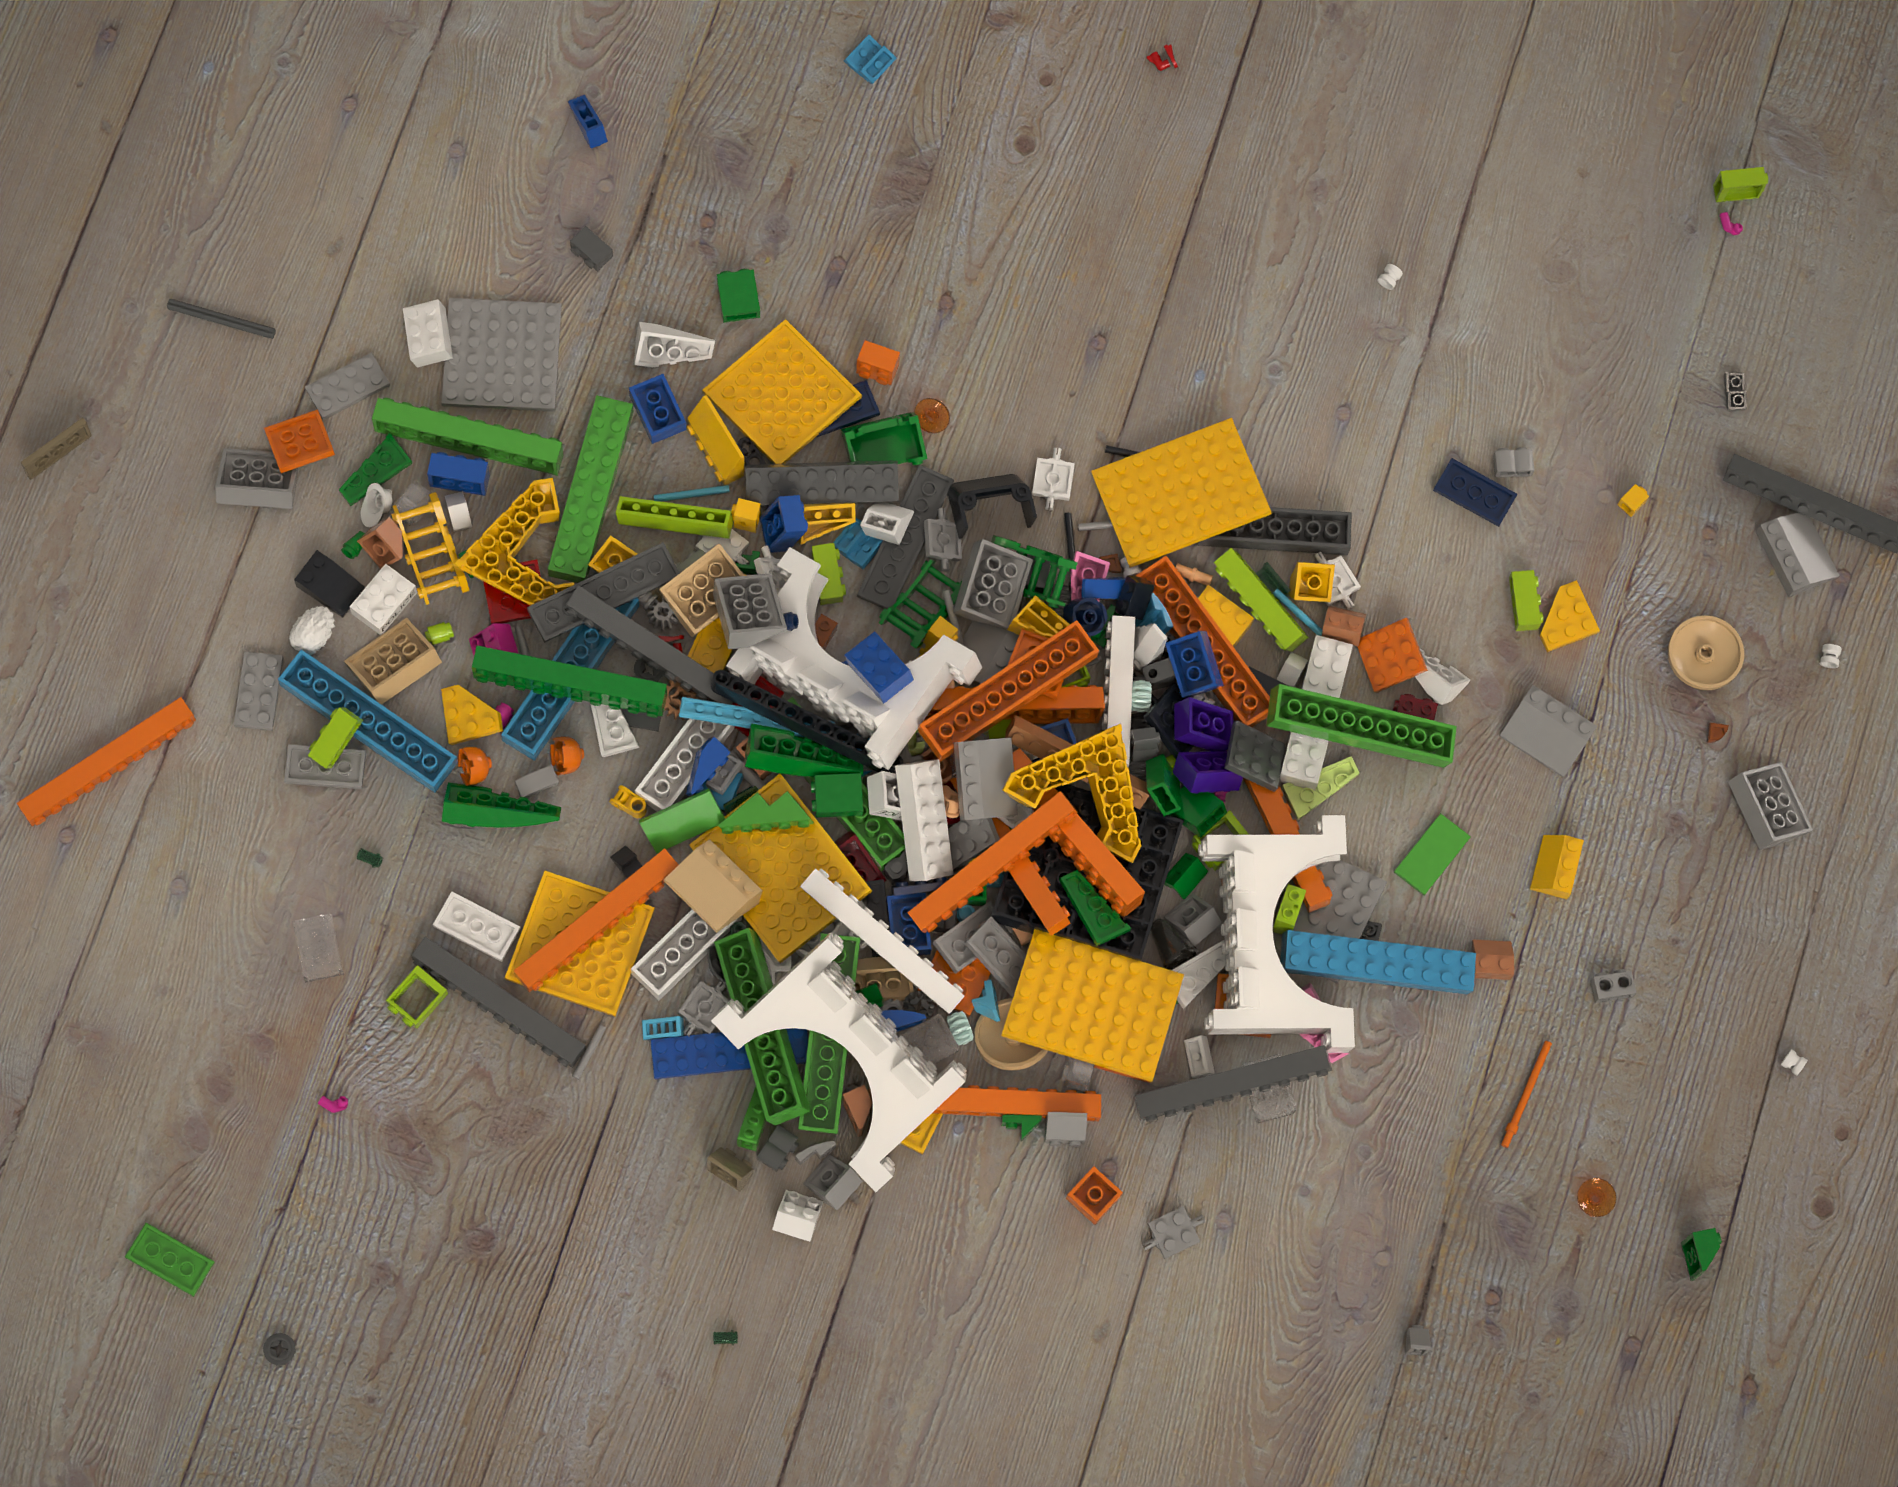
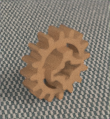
[664,680,700,720]

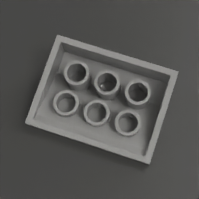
[215,448,298,509]
[1756,512,1839,597]
[953,539,1033,629]
[713,573,787,649]
[962,621,1019,687]
[1500,685,1597,778]
[954,738,1018,820]
[1728,762,1813,850]

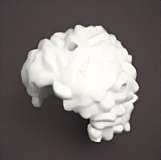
[289,606,335,656]

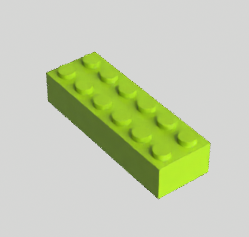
[1214,548,1309,652]

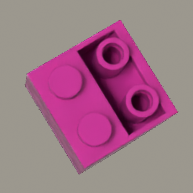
[469,623,519,656]

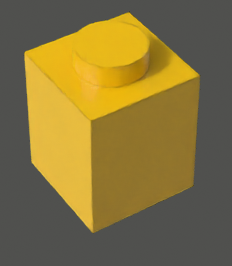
[1618,484,1649,517]

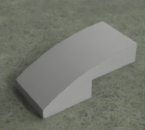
[515,765,559,798]
[795,1141,836,1165]

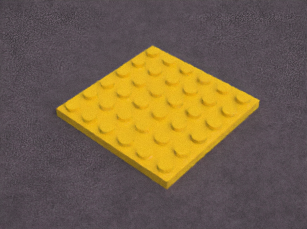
[702,319,862,464]
[505,871,655,1017]

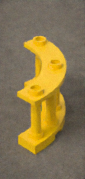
[391,492,470,605]

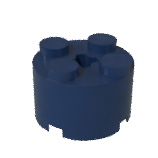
[1063,598,1107,636]

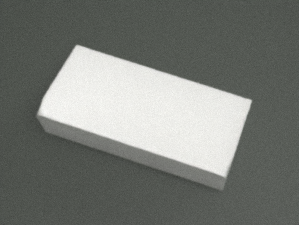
[1184,1035,1215,1078]

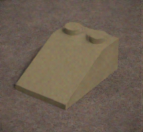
[707,1147,754,1192]

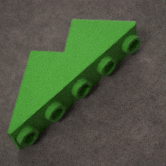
[718,791,814,834]
[737,1087,766,1151]

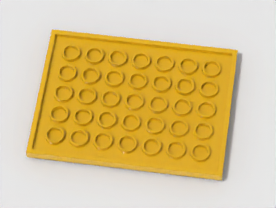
[1091,418,1272,568]
[689,773,872,963]
[1001,929,1184,1082]

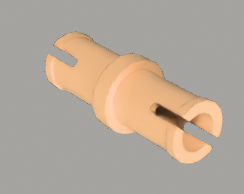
[1175,563,1213,586]

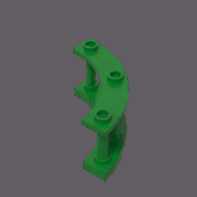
[991,535,1078,608]
[879,559,963,649]

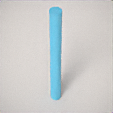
[653,485,730,502]
[1272,588,1323,636]

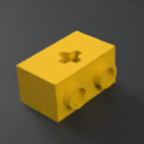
[731,498,761,533]

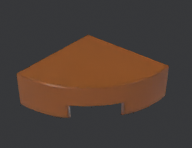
[1099,554,1121,573]
[1707,723,1729,743]

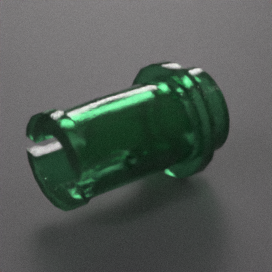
[357,848,383,868]
[731,922,746,935]
[713,1330,738,1346]

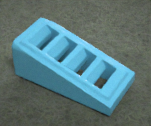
[642,1016,685,1040]

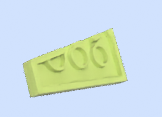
[1282,756,1359,821]

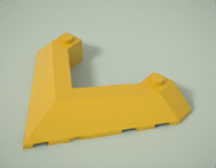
[453,478,574,606]
[1002,723,1141,863]

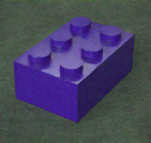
[1174,697,1233,751]
[1173,751,1243,794]

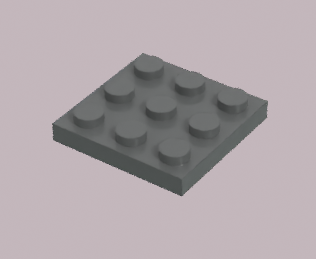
[1225,720,1286,792]

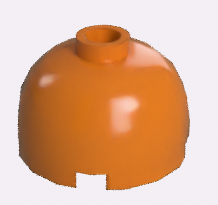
[550,736,584,775]
[458,747,492,786]

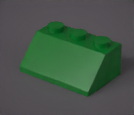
[1681,1228,1722,1281]

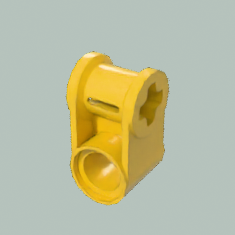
[609,785,647,818]

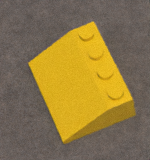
[686,394,744,485]

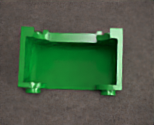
[841,412,927,465]

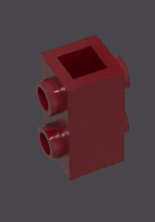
[1393,694,1438,721]

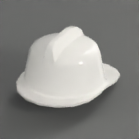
[360,483,393,528]

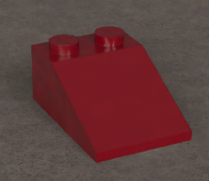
[835,831,887,882]

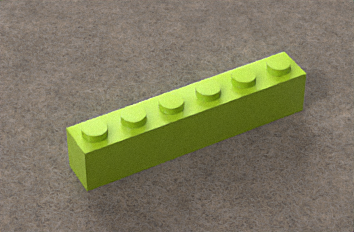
[616,496,733,539]

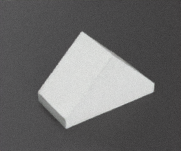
[444,491,472,532]
[1276,652,1308,687]

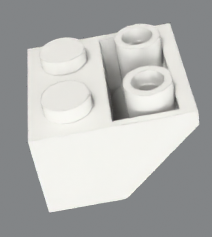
[860,502,914,545]
[772,1190,824,1242]

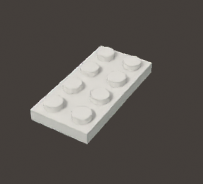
[433,892,521,962]

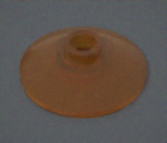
[914,398,950,433]
[1577,1178,1616,1217]

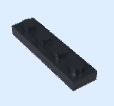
[865,880,889,957]

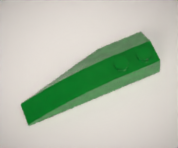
[745,723,864,777]
[442,782,561,828]

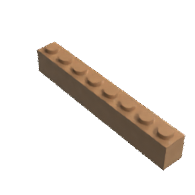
[1005,715,1150,810]

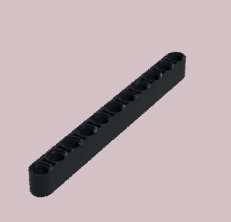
[711,670,904,774]

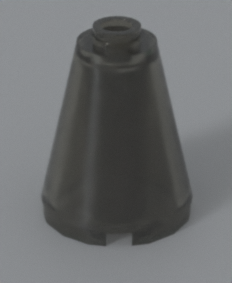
[1150,918,1199,970]

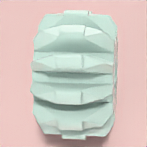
[1131,680,1152,712]
[947,1011,974,1046]

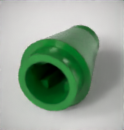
[341,531,365,559]

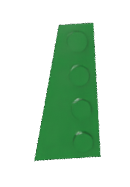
[339,433,412,506]
[1059,870,1131,946]

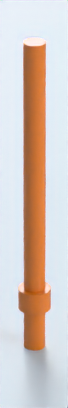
[1501,1041,1552,1148]

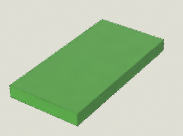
[639,788,726,854]
[1394,813,1471,896]
[125,1223,215,1297]

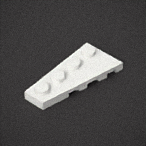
[591,704,640,757]
[1172,940,1226,1009]

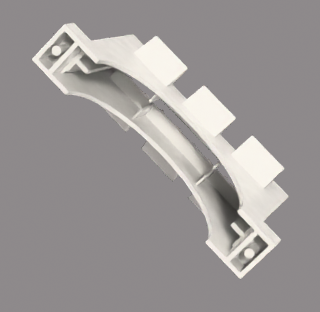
[726,547,982,770]
[1198,815,1355,1053]
[711,932,967,1192]

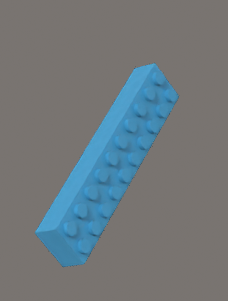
[501,598,639,761]
[278,649,458,793]
[1280,930,1476,995]

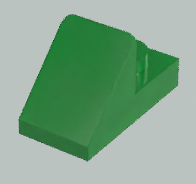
[1001,1114,1042,1142]

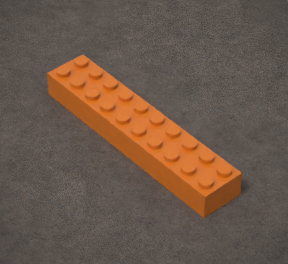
[1135,556,1270,728]
[918,620,1099,762]
[922,685,1105,724]
[1013,748,1145,918]

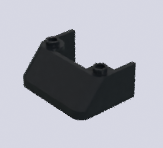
[948,474,1037,539]

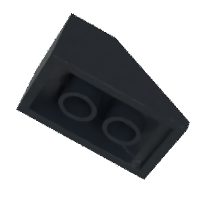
[294,550,365,618]

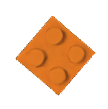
[856,340,900,385]
[1066,1166,1123,1225]

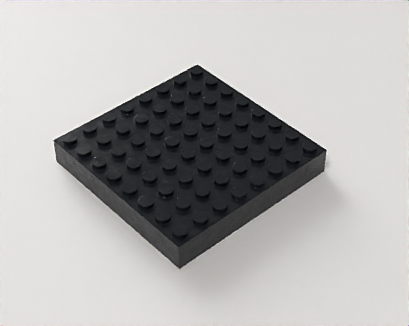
[991,784,1184,961]

